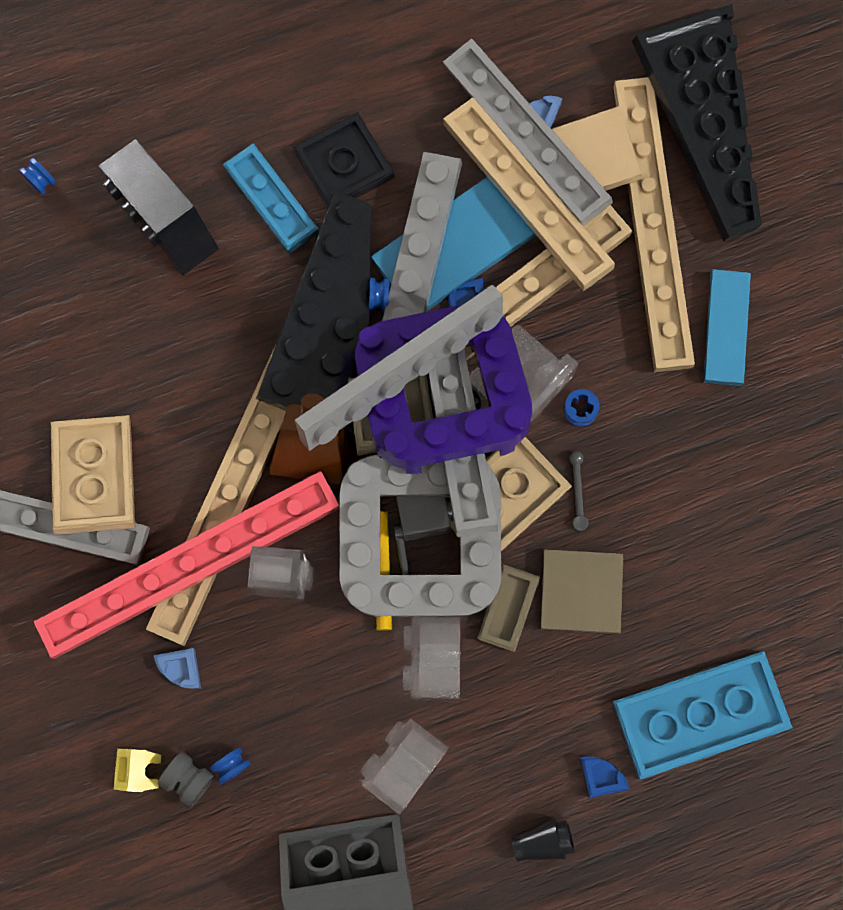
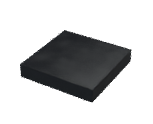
[293,112,395,209]

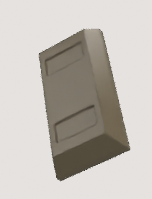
[477,564,540,652]

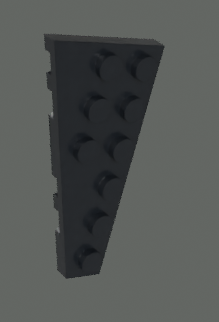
[632,4,762,242]
[255,190,371,438]

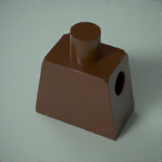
[270,394,350,485]

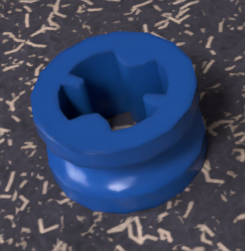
[19,158,56,196]
[368,278,389,313]
[563,389,600,427]
[210,747,251,785]

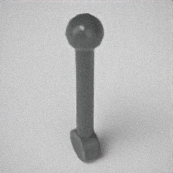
[568,450,589,532]
[394,524,409,575]

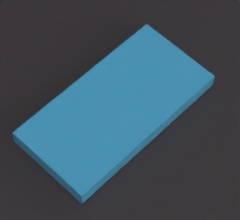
[371,177,537,312]
[612,651,793,780]

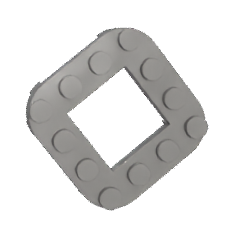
[340,455,501,617]

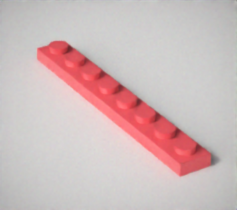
[34,471,340,659]

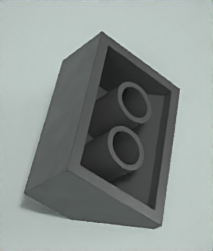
[279,814,413,910]

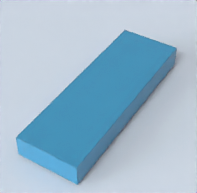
[223,143,319,254]
[703,269,751,387]

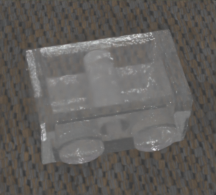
[248,546,313,600]

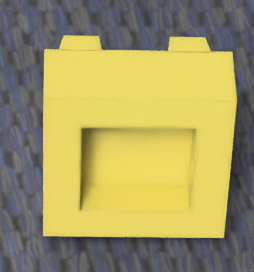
[114,748,161,792]

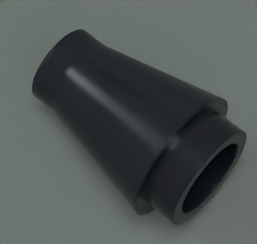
[512,818,575,862]

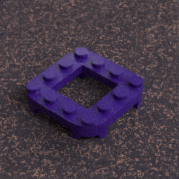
[355,305,532,474]

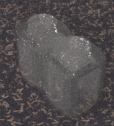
[403,616,460,700]
[360,718,449,815]

